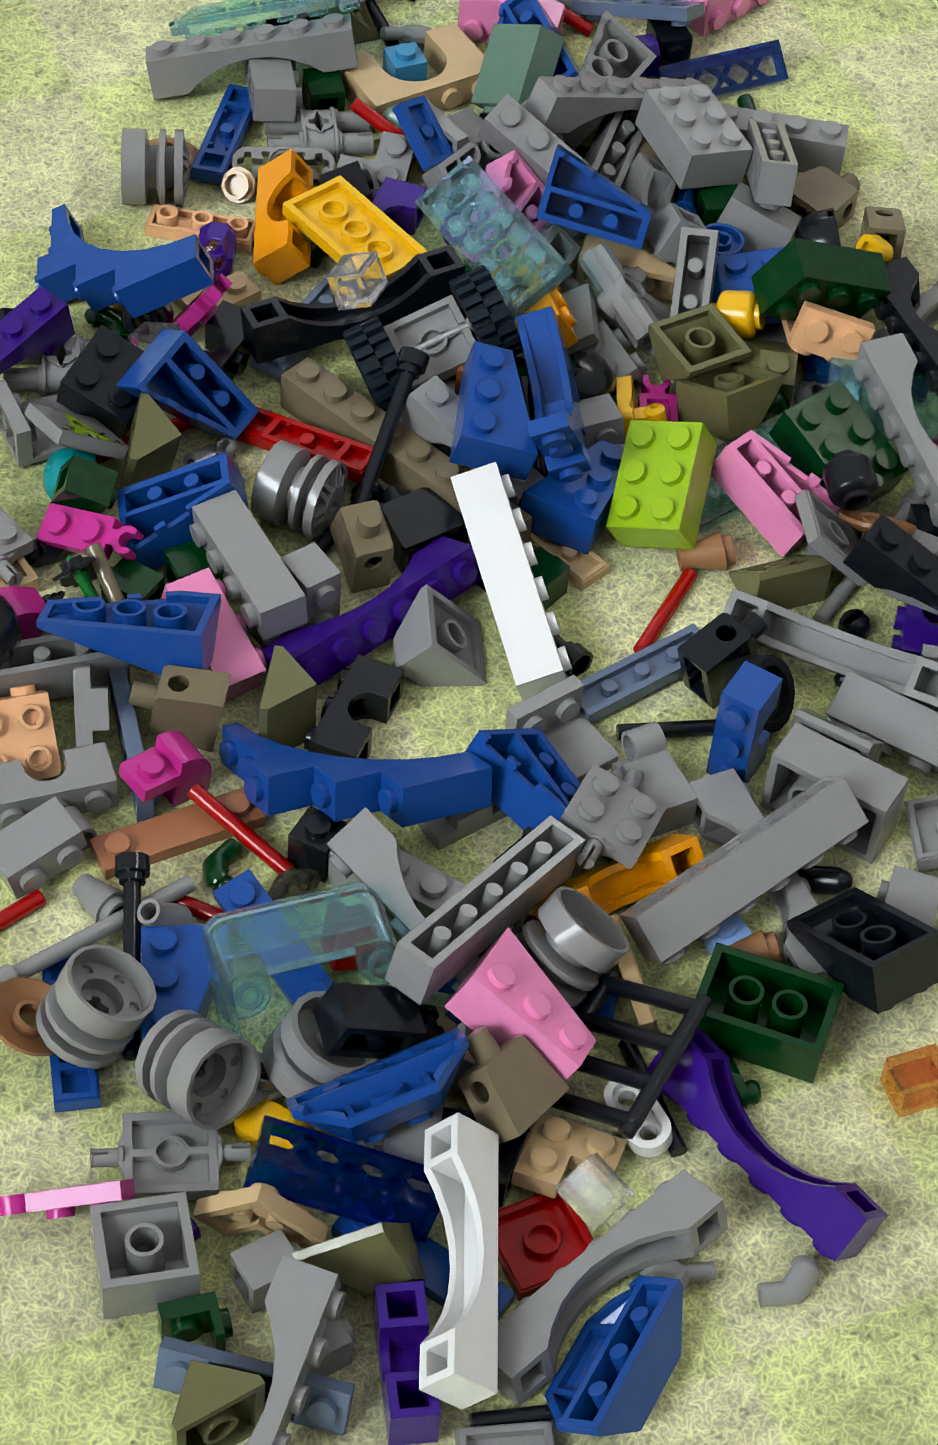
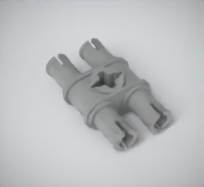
[264,107,374,161]
[3,334,91,396]

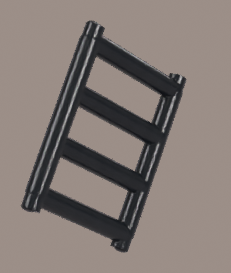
[551,969,712,1139]

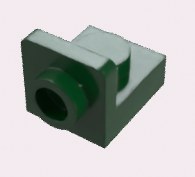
[157,1291,233,1351]

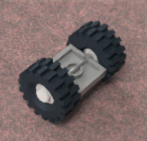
[342,265,523,412]

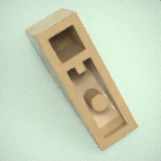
[576,234,676,304]

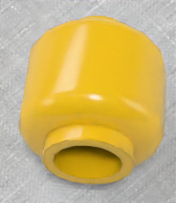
[712,290,766,339]

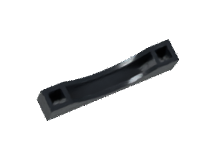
[240,245,466,364]
[874,257,938,396]
[842,514,938,611]

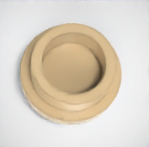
[221,167,257,203]

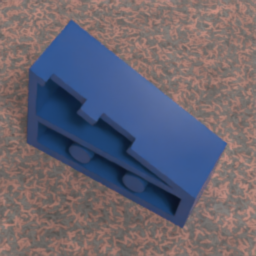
[536,144,653,250]
[450,341,538,481]

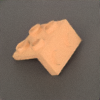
[781,301,876,367]
[0,684,61,780]

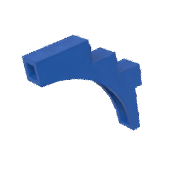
[34,204,214,319]
[515,306,592,483]
[219,723,493,828]

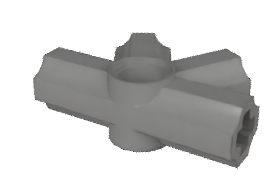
[580,243,671,350]

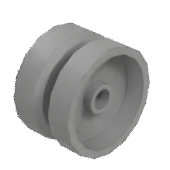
[263,991,378,1098]

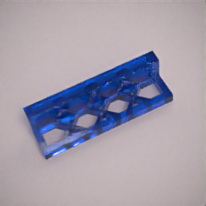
[646,39,789,97]
[243,1115,440,1243]

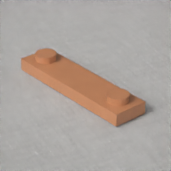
[89,787,265,880]

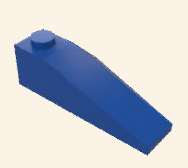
[36,591,221,675]

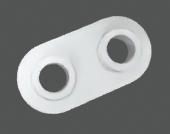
[604,1081,673,1158]

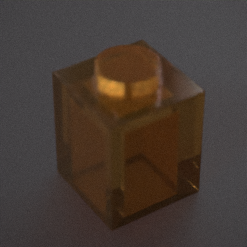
[879,1043,938,1118]

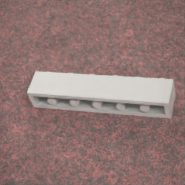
[450,462,572,700]

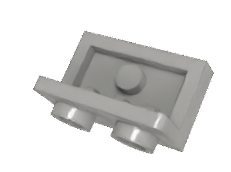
[573,320,648,395]

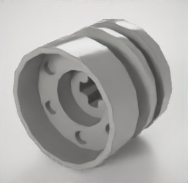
[121,128,190,206]
[251,440,348,540]
[515,886,629,1007]
[35,944,157,1069]
[135,1010,261,1130]

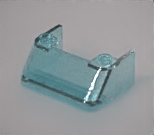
[203,882,397,1037]

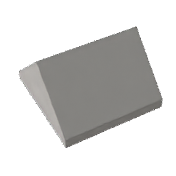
[717,182,802,252]

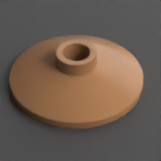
[838,509,917,538]
[0,977,55,1056]

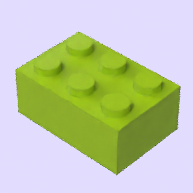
[606,420,717,550]

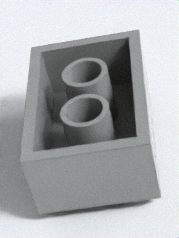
[635,84,753,190]
[761,722,909,864]

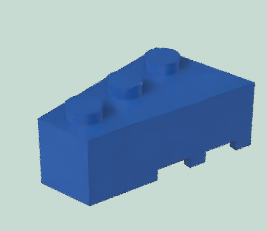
[116,329,259,439]
[520,440,624,555]
[117,452,249,571]
[465,728,585,853]
[141,924,231,1041]

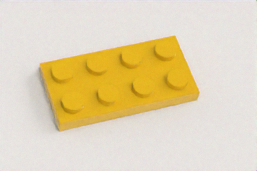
[282,175,427,291]

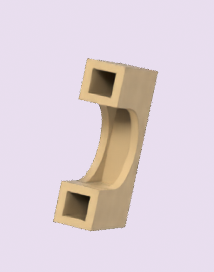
[338,22,484,133]

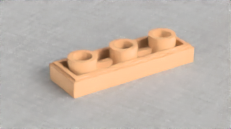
[145,204,255,253]

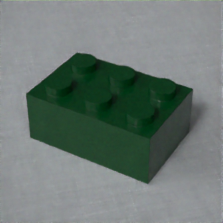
[751,238,892,321]
[768,380,909,503]
[695,942,845,1084]

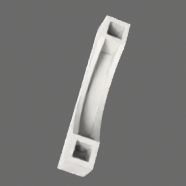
[419,1112,499,1410]

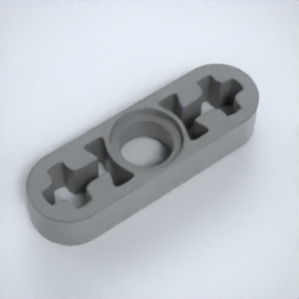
[232,146,335,183]

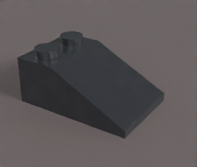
[787,887,938,1014]

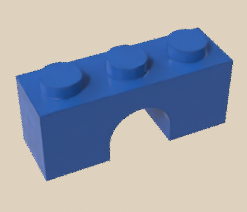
[706,661,783,783]

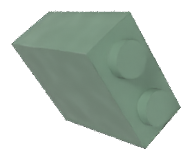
[471,24,564,115]

